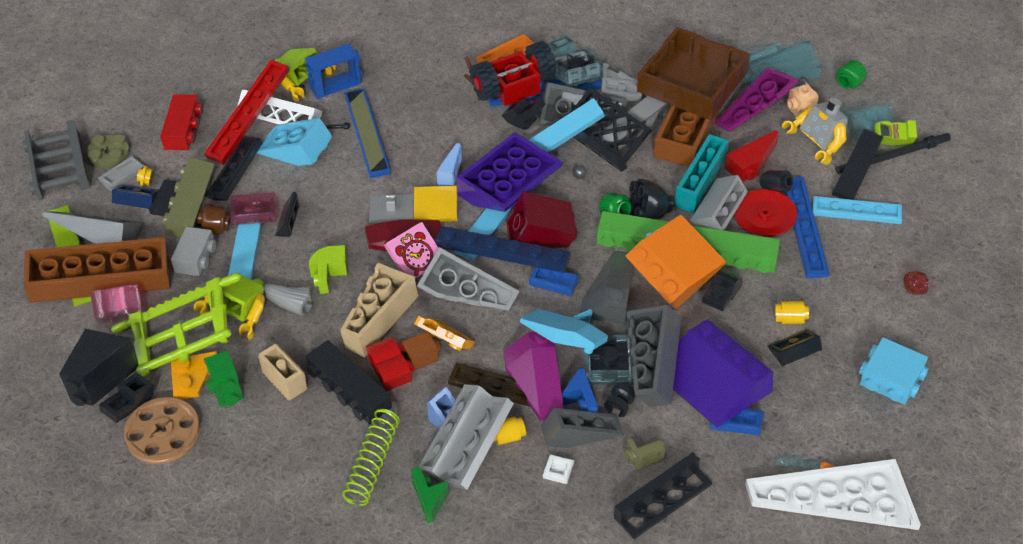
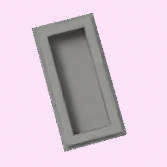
[98,156,144,192]

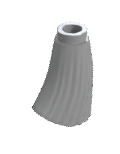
[263,283,312,317]

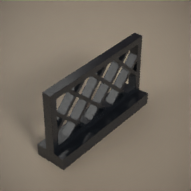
[558,87,652,172]

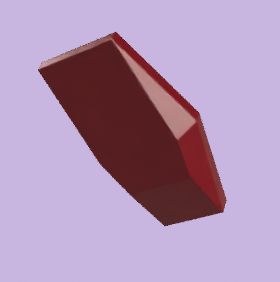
[364,220,442,252]

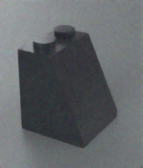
[59,329,139,406]

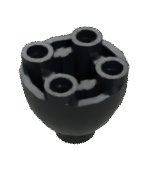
[629,179,674,219]

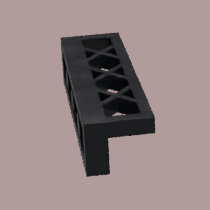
[614,452,712,539]

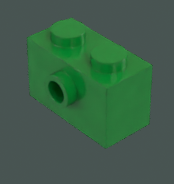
[204,350,243,407]

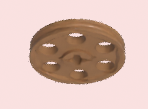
[124,397,200,464]

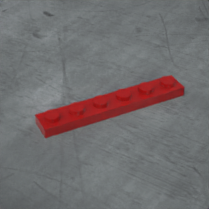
[204,59,290,165]

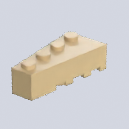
[340,263,419,357]

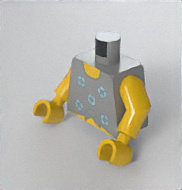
[782,98,848,165]

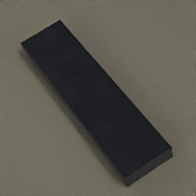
[832,129,883,200]
[206,138,263,201]

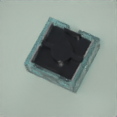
[553,49,604,87]
[584,335,634,385]

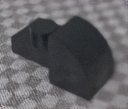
[501,98,546,130]
[702,269,743,312]
[99,372,154,423]

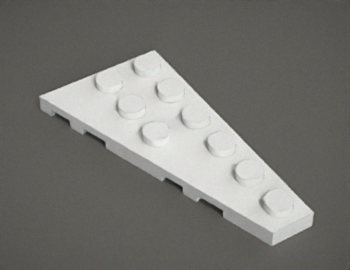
[745,459,921,530]

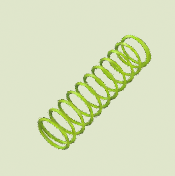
[342,409,400,506]

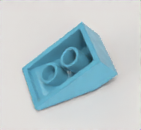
[257,118,332,166]

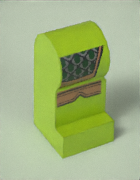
[874,120,917,146]

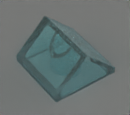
[842,104,893,141]

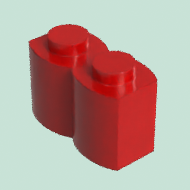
[366,337,414,391]

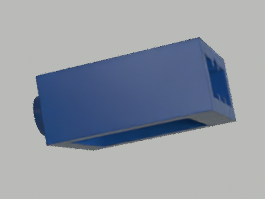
[305,43,363,99]

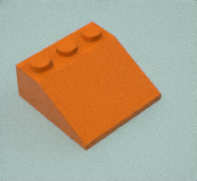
[625,214,727,309]

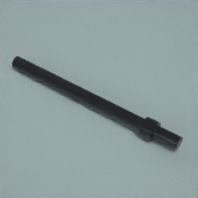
[835,133,951,175]

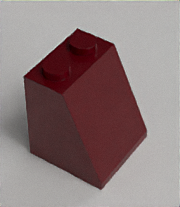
[506,191,577,249]

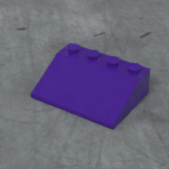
[456,132,563,212]
[673,319,773,428]

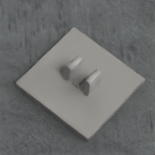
[369,194,414,223]

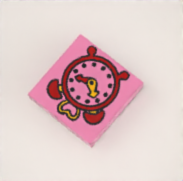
[384,222,438,279]

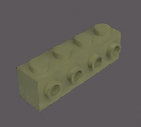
[162,157,215,238]

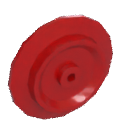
[734,189,798,237]

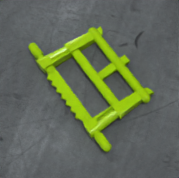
[111,273,241,378]

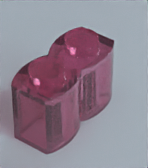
[90,283,144,323]

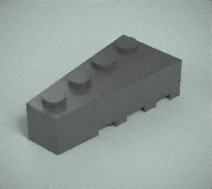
[626,305,682,407]

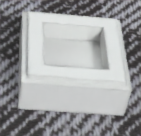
[543,454,574,484]

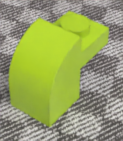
[309,245,347,294]

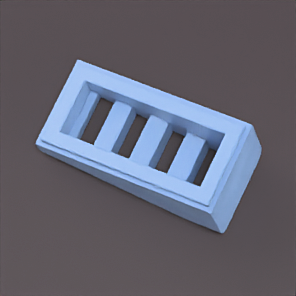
[436,143,462,186]

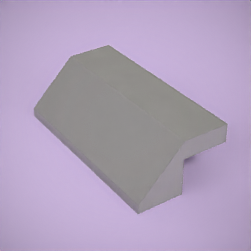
[419,384,514,490]

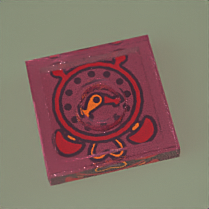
[230,192,276,225]

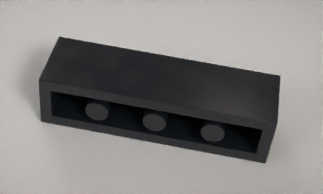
[306,340,392,425]

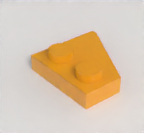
[414,316,475,351]
[171,351,217,400]

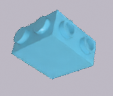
[859,337,929,405]

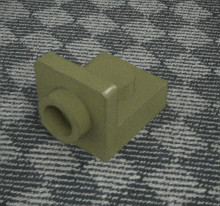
[624,438,665,470]

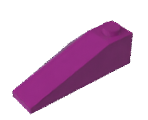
[714,68,798,132]
[503,332,564,420]

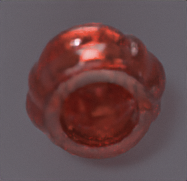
[904,271,929,295]

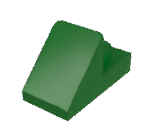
[410,467,449,523]

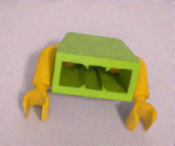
[275,48,336,102]
[194,275,265,340]

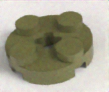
[86,134,130,168]

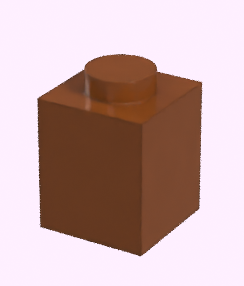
[402,331,441,371]

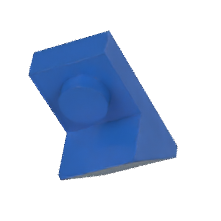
[562,368,598,413]

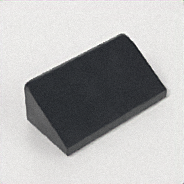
[275,192,299,237]
[767,329,822,366]

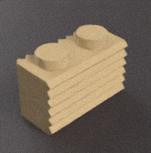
[258,344,308,400]

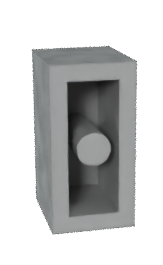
[171,227,216,276]

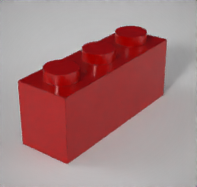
[160,94,203,150]

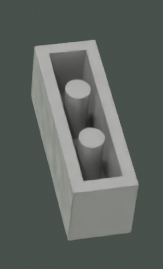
[690,175,748,230]

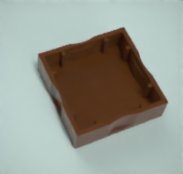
[637,27,750,120]

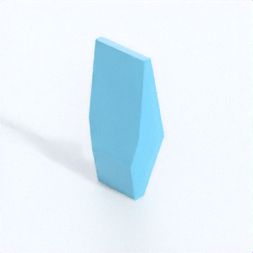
[520,309,608,354]

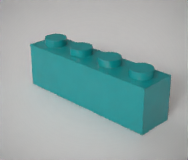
[674,134,729,213]

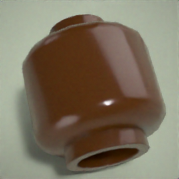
[197,205,231,235]

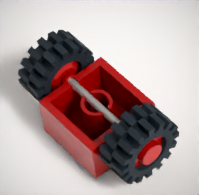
[469,41,557,106]

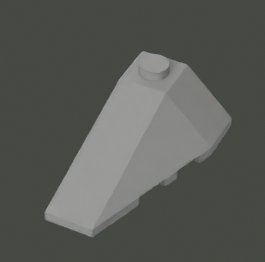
[417,247,519,311]

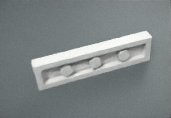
[238,89,323,125]

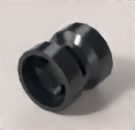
[604,383,636,418]

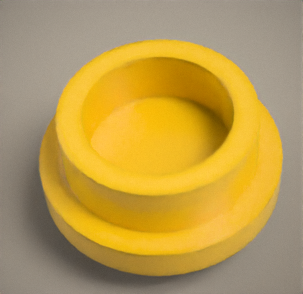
[137,165,153,187]

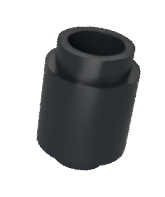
[760,170,793,192]

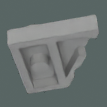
[600,63,642,102]

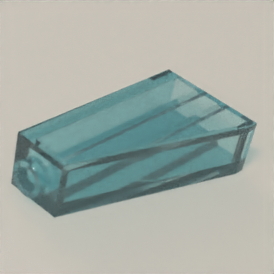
[743,41,822,86]

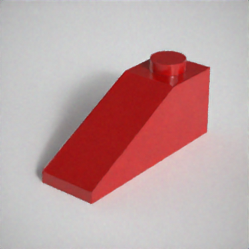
[725,130,779,182]

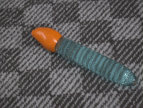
[774,457,837,470]

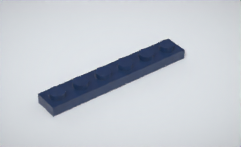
[435,226,571,273]

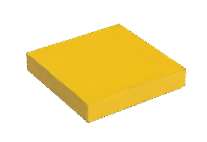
[413,186,457,222]

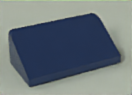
[112,184,159,209]

